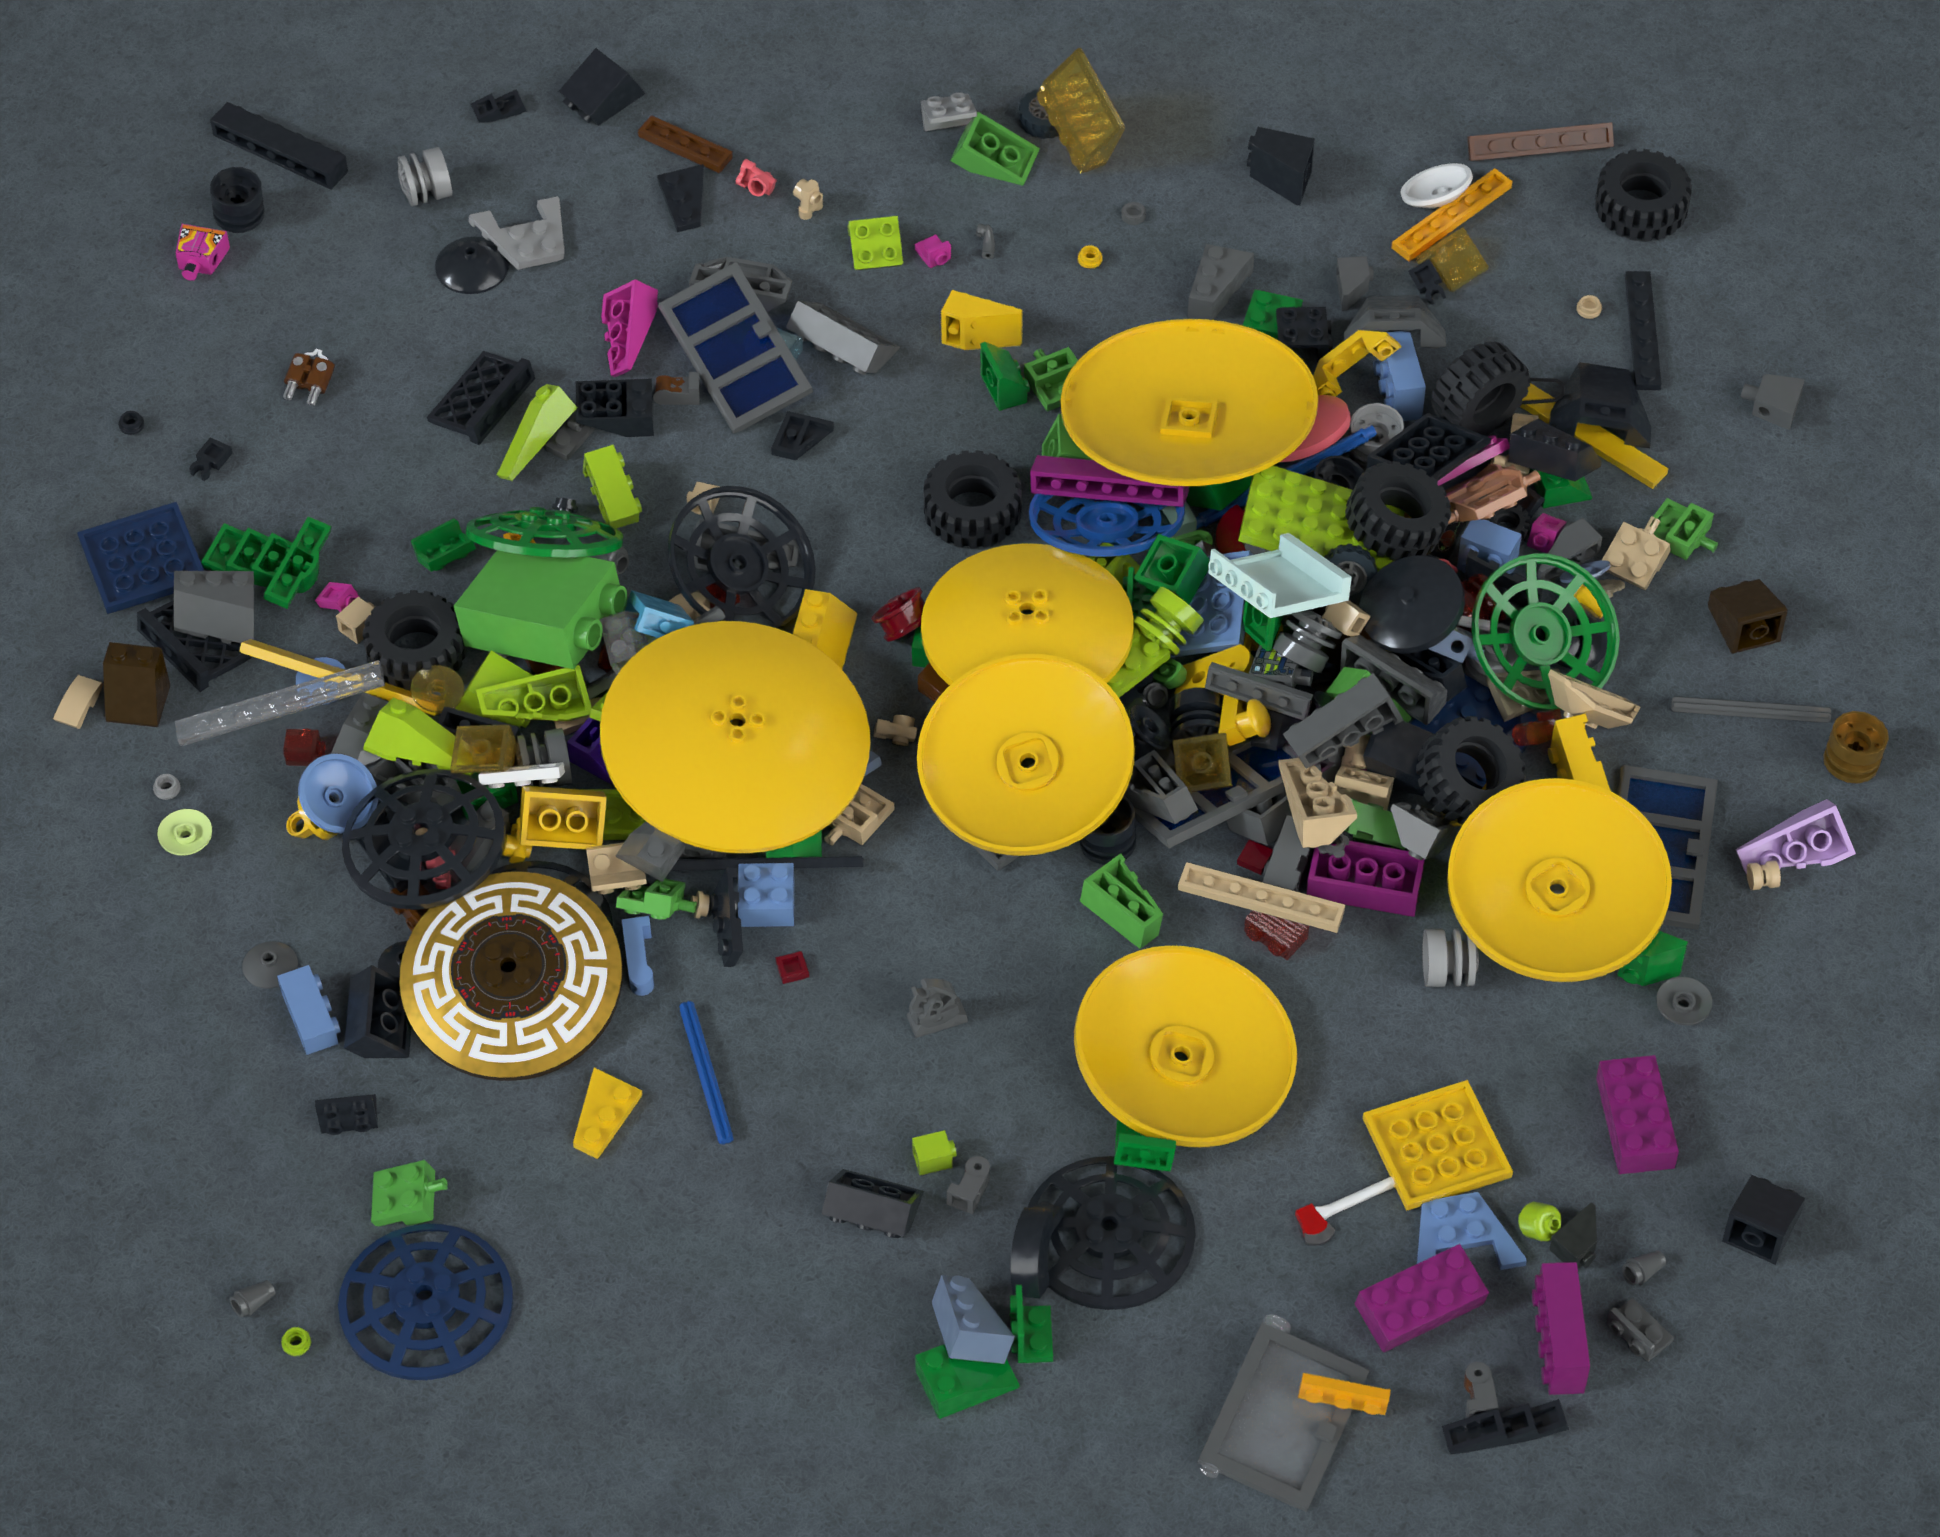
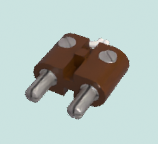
[283,349,335,406]

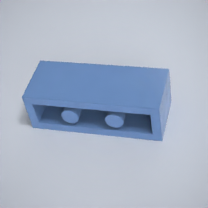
[277,965,341,1055]

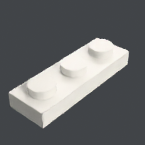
[479,762,565,788]

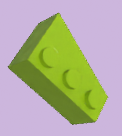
[583,444,642,529]

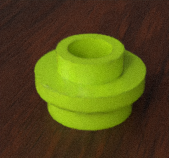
[281,1327,311,1356]

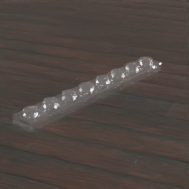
[175,660,385,747]

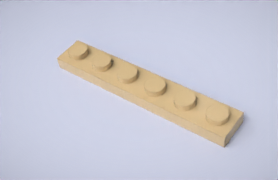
[1178,862,1345,933]

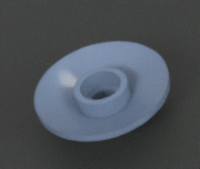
[1559,560,1611,584]

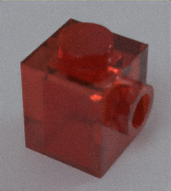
[283,728,325,766]

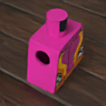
[176,224,230,281]

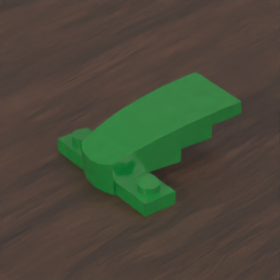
[201,516,332,609]

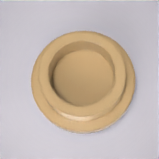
[1577,295,1602,319]
[690,891,710,919]

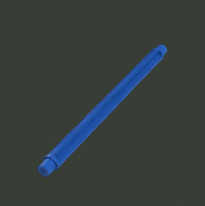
[1195,425,1377,530]

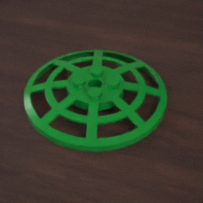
[466,507,623,557]
[1471,553,1620,711]

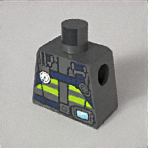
[1249,645,1313,689]

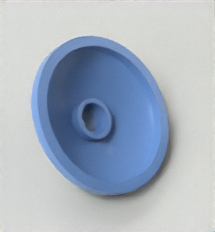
[298,754,378,833]

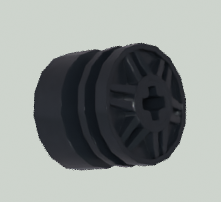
[210,167,264,233]
[1312,456,1364,490]
[1168,687,1227,757]
[1080,796,1136,865]

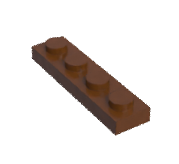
[638,115,733,173]

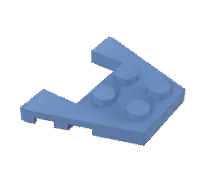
[1417,1192,1527,1270]

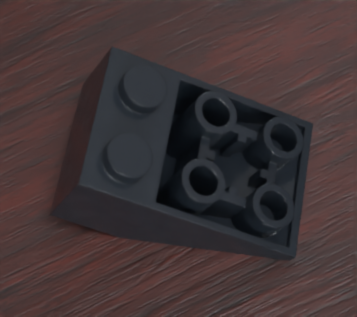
[576,379,654,437]

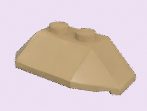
[1548,670,1641,729]

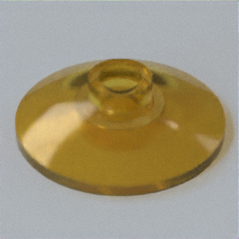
[411,665,464,713]

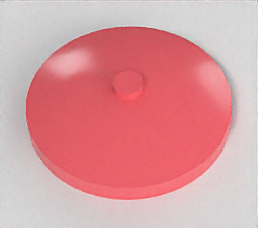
[1280,395,1351,462]

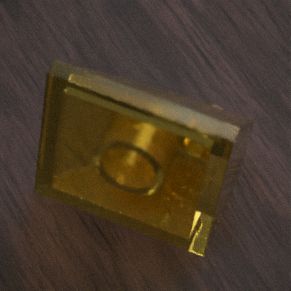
[450,725,517,773]
[1173,733,1232,792]

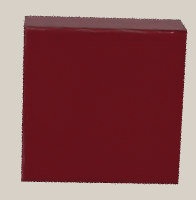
[1237,840,1273,875]
[775,951,809,984]

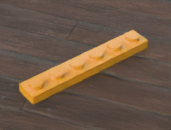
[1392,168,1512,262]

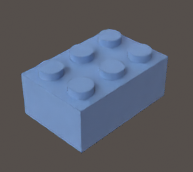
[1373,331,1426,421]

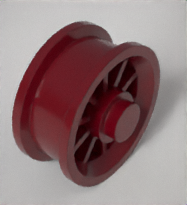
[872,587,925,642]

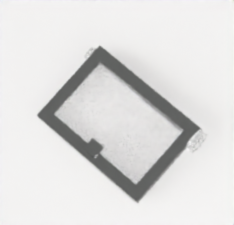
[1197,1315,1370,1512]

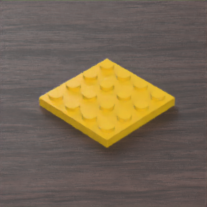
[1363,1080,1513,1211]

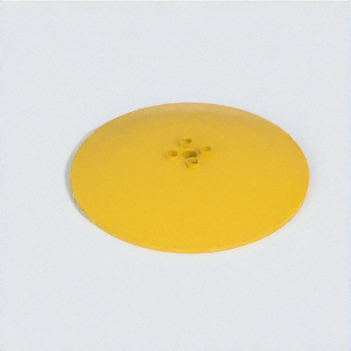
[1061,319,1318,486]
[600,621,870,853]

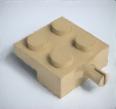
[1602,516,1671,590]
[824,784,895,845]

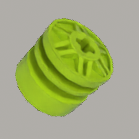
[1134,587,1204,656]

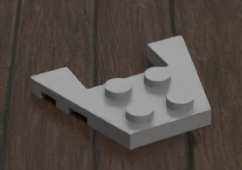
[469,196,564,269]

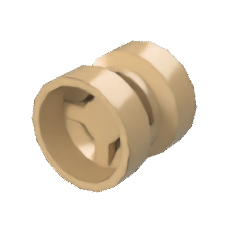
[1747,860,1781,890]

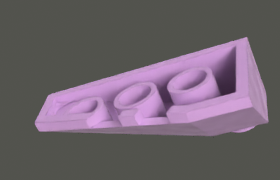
[1735,799,1856,874]

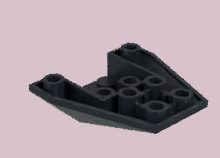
[1549,362,1651,448]

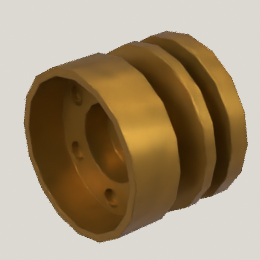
[1823,711,1889,783]

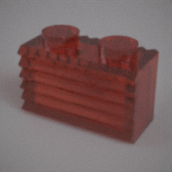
[1244,910,1309,960]

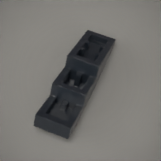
[1442,1399,1569,1455]

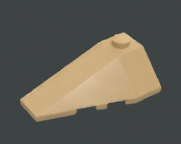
[1279,758,1357,848]

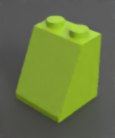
[455,650,533,728]

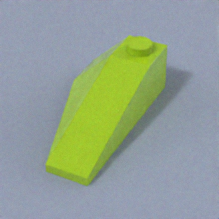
[497,384,577,481]
[475,665,592,721]
[363,697,485,776]

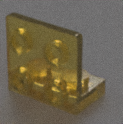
[1415,227,1489,292]

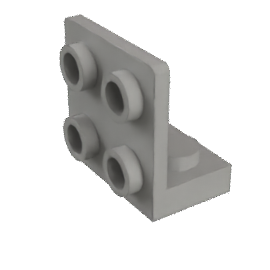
[921,93,977,131]

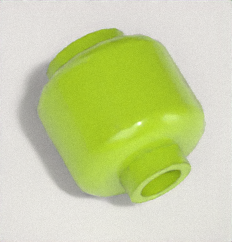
[1518,1202,1562,1242]

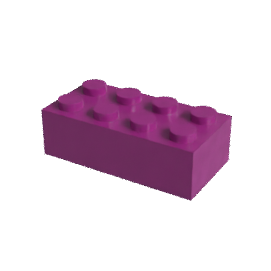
[1307,841,1425,917]
[1596,1055,1679,1174]
[1355,1244,1489,1353]
[1532,1262,1590,1395]

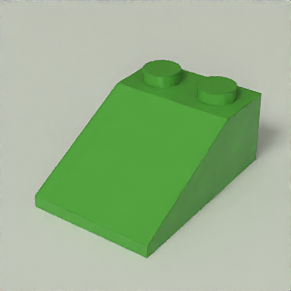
[950,112,1040,186]

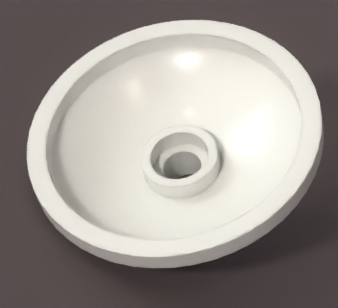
[1401,163,1473,208]

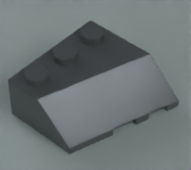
[174,571,254,644]

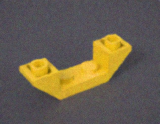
[1313,330,1401,397]

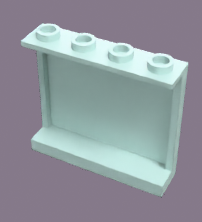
[1208,533,1352,618]

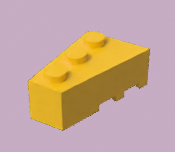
[1548,713,1610,791]

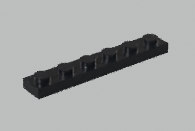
[1625,271,1662,390]

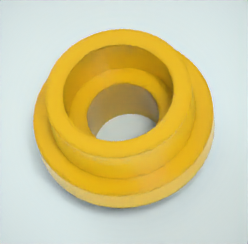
[1078,245,1102,269]

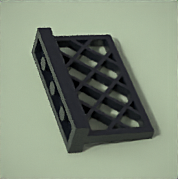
[427,351,535,445]
[137,600,252,692]

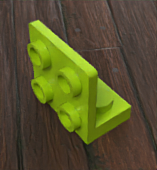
[847,216,903,270]

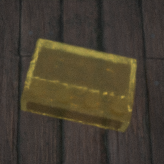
[1037,48,1126,174]

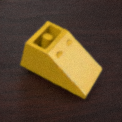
[941,290,1023,350]

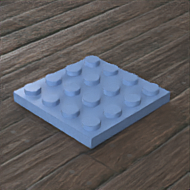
[1170,550,1253,657]

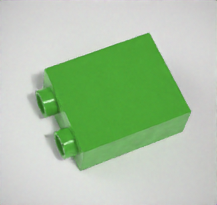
[454,550,627,669]

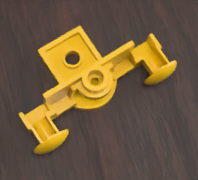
[1175,622,1283,746]

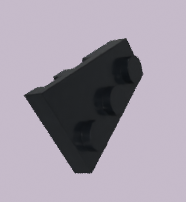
[657,164,704,232]
[1464,549,1543,607]
[709,867,743,967]

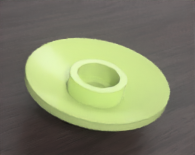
[157,809,212,855]

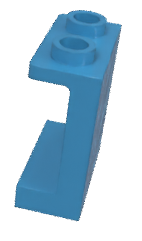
[623,590,694,638]

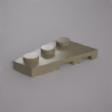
[1486,669,1560,722]

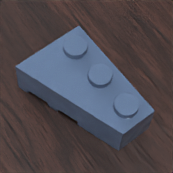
[932,1275,1015,1364]

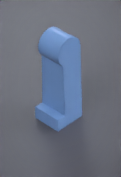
[622,916,654,996]

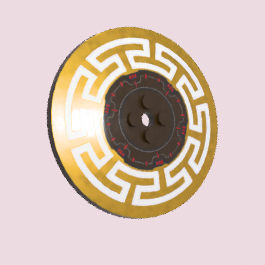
[400,872,623,1081]

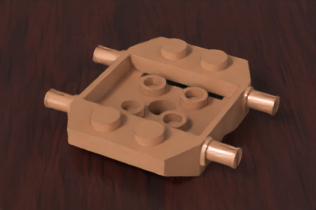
[1445,463,1541,524]

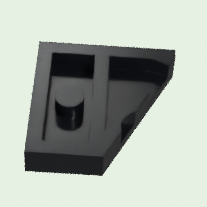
[771,411,834,460]

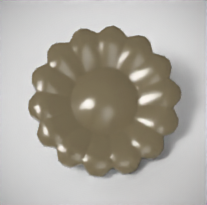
[1598,579,1625,598]

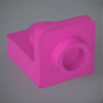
[915,235,951,268]
[1527,513,1566,554]
[315,582,360,612]

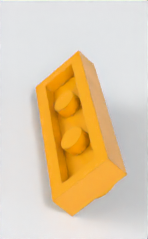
[1298,1373,1391,1415]

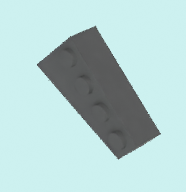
[1283,673,1404,769]
[1223,760,1337,846]

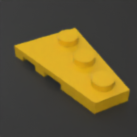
[573,1068,642,1159]

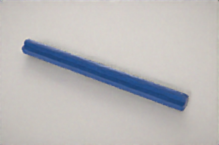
[679,1001,733,1145]

